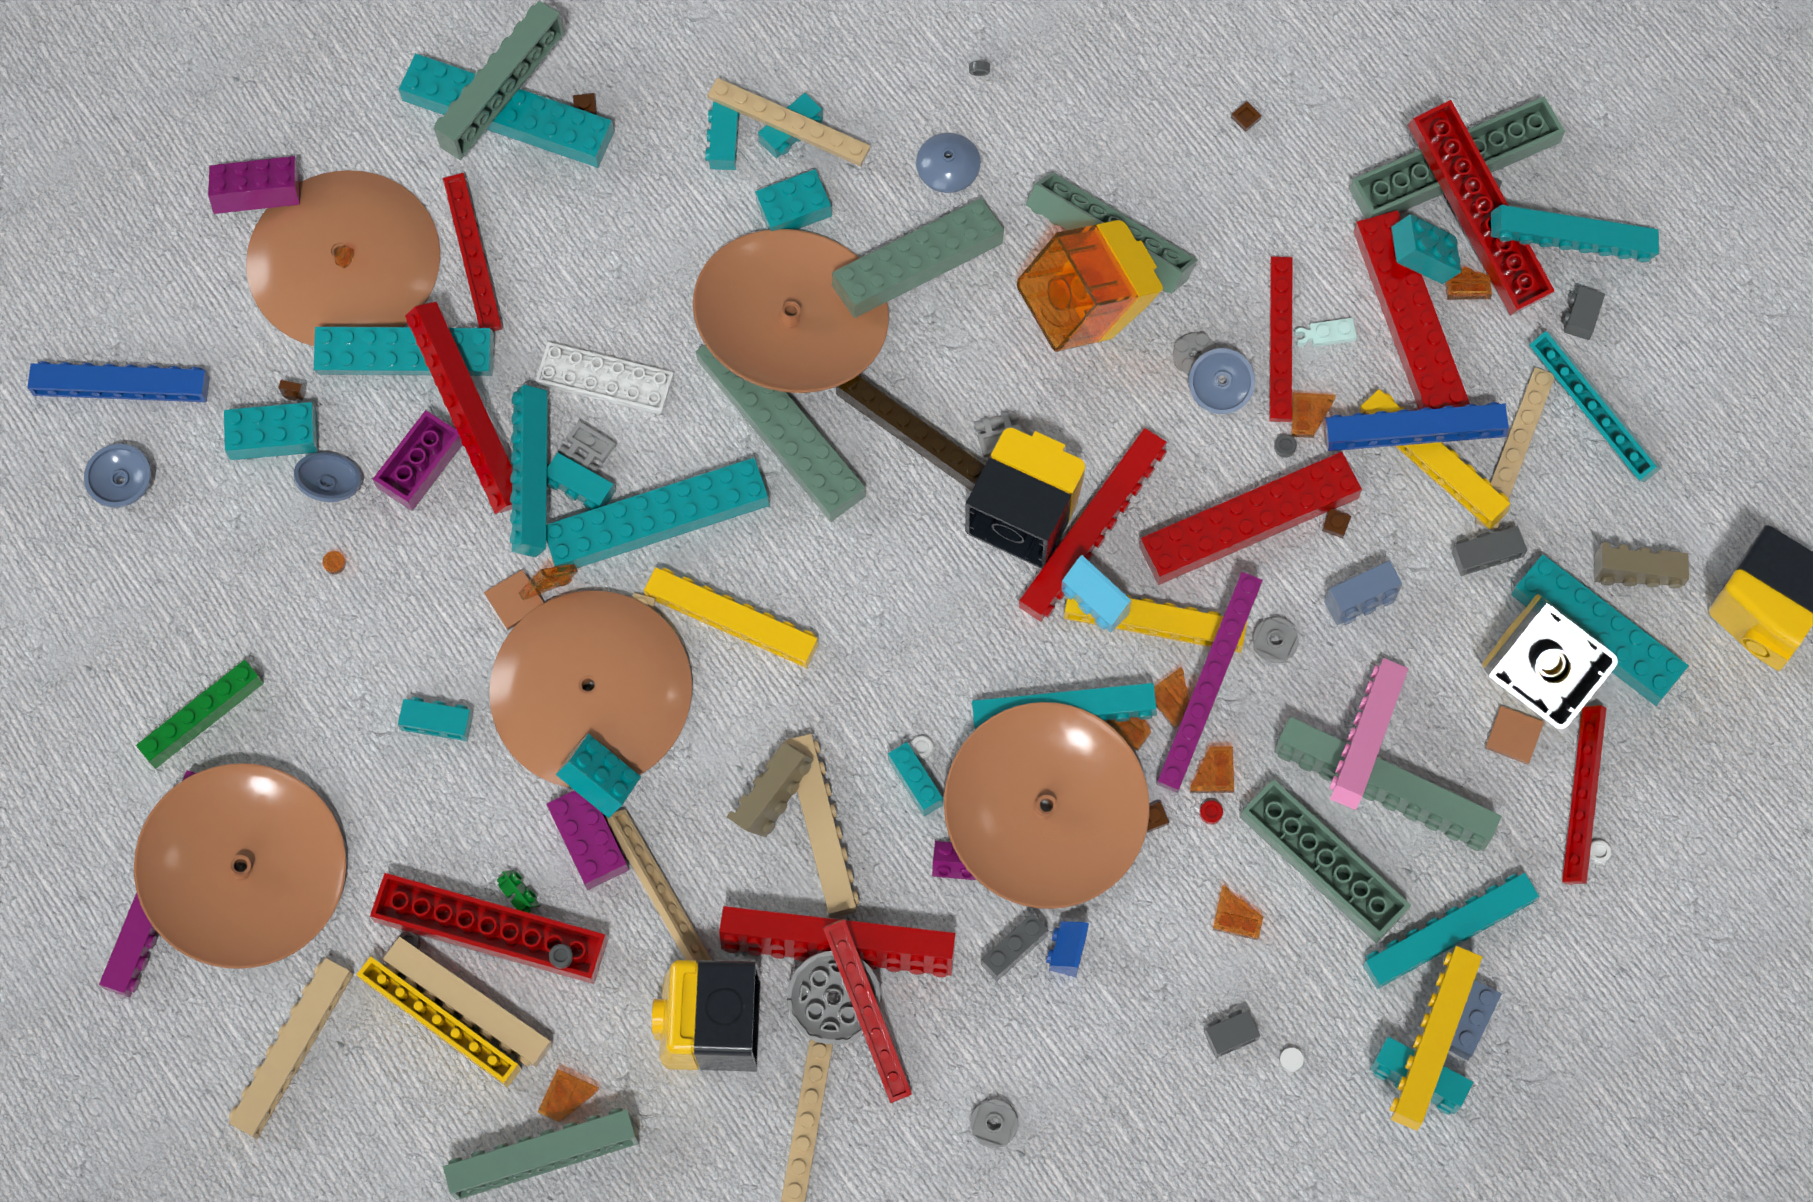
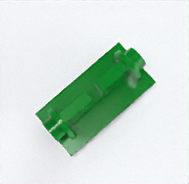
[497,870,541,913]

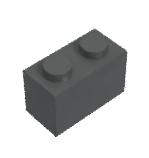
[1563,286,1605,340]
[1204,1010,1260,1058]

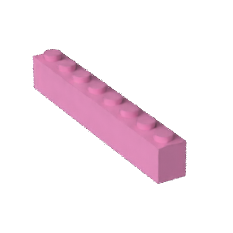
[1329,658,1409,810]

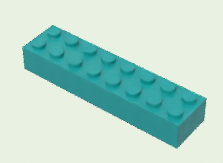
[314,327,494,376]
[1511,555,1689,706]

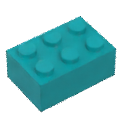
[755,169,832,232]
[1392,214,1462,284]
[555,733,641,818]

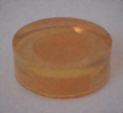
[335,245,354,268]
[322,551,346,574]

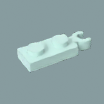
[1295,318,1357,347]

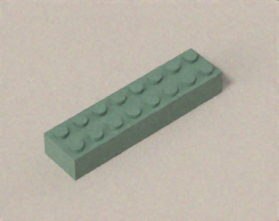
[434,0,564,161]
[1026,172,1198,294]
[832,198,1004,318]
[1240,779,1411,944]
[443,1108,639,1200]

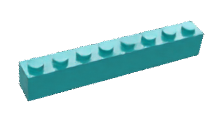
[1491,205,1659,262]
[1529,331,1662,482]
[510,385,547,558]
[972,683,1157,730]
[1363,873,1540,990]

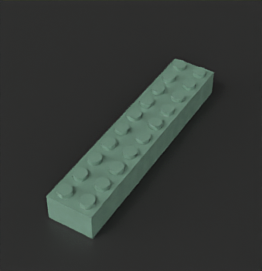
[1350,96,1565,219]
[695,345,866,522]
[1274,716,1502,851]

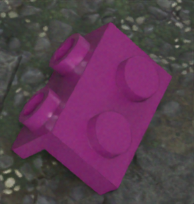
[932,841,976,880]

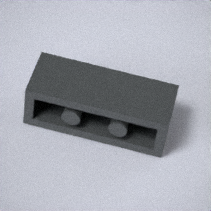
[1451,526,1527,576]
[981,913,1049,982]

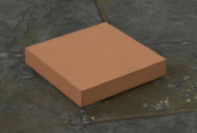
[484,570,544,631]
[1485,706,1544,765]

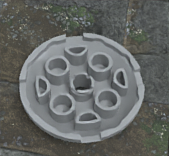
[787,951,881,1045]

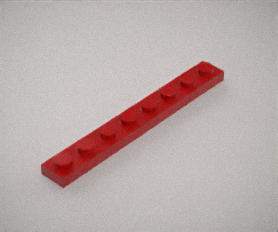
[443,173,502,332]
[1269,256,1293,422]
[1562,705,1607,885]
[822,919,912,1103]

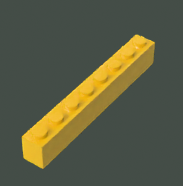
[1360,389,1511,529]
[644,567,818,668]
[1064,594,1248,653]
[1389,946,1482,1131]
[356,956,522,1088]

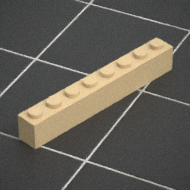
[785,734,860,918]
[383,936,552,1068]
[228,958,353,1140]

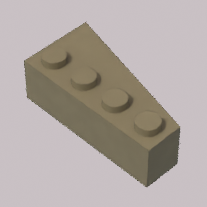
[1594,542,1689,588]
[727,742,814,837]

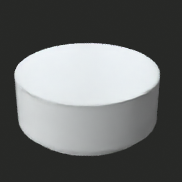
[910,736,933,760]
[1589,840,1611,865]
[1279,1048,1304,1072]

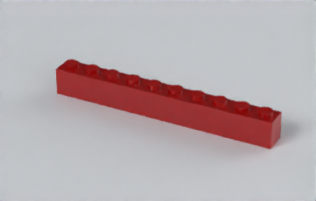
[405,301,513,514]
[1019,428,1167,622]

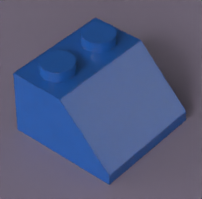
[1046,921,1089,977]

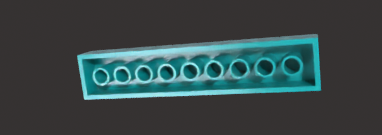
[398,53,614,168]
[546,458,770,575]

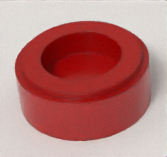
[1200,800,1223,825]

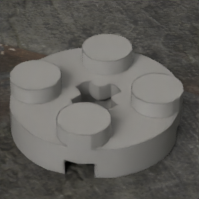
[1173,333,1216,374]
[1253,617,1299,663]
[971,1100,1018,1148]

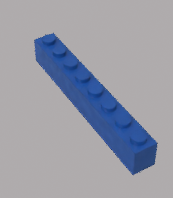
[27,361,210,402]
[1325,402,1509,451]

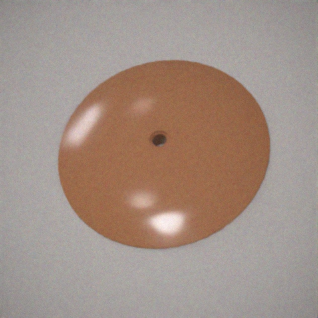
[246,170,440,346]
[693,229,889,393]
[489,591,692,788]
[944,702,1149,909]
[134,763,346,969]

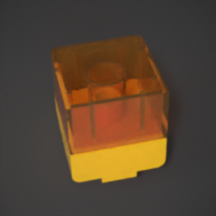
[1017,220,1163,352]

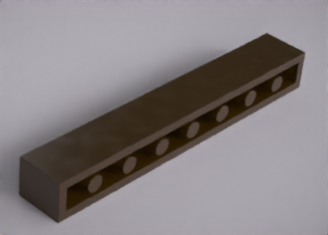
[836,376,985,491]

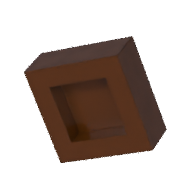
[573,93,597,115]
[1231,101,1262,132]
[278,380,306,401]
[1322,509,1351,539]
[1147,802,1169,833]

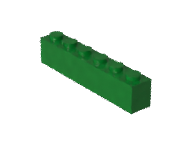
[135,660,264,769]

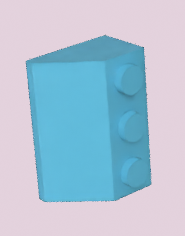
[1061,555,1131,633]

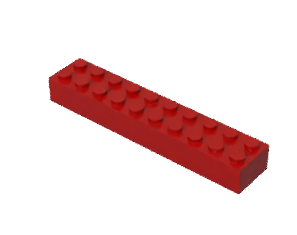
[1407,100,1555,316]
[1354,210,1470,410]
[1139,452,1362,585]
[370,873,608,984]
[719,906,956,977]

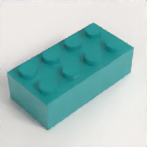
[224,402,318,460]
[1369,1037,1474,1115]

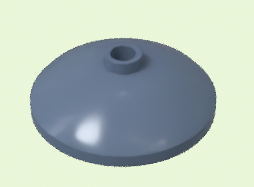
[916,133,981,193]
[1189,348,1255,414]
[84,444,151,508]
[293,452,361,502]

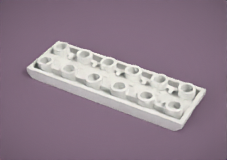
[535,342,674,414]

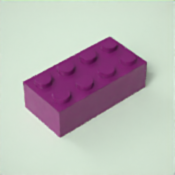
[208,156,300,214]
[373,410,463,511]
[546,790,629,891]

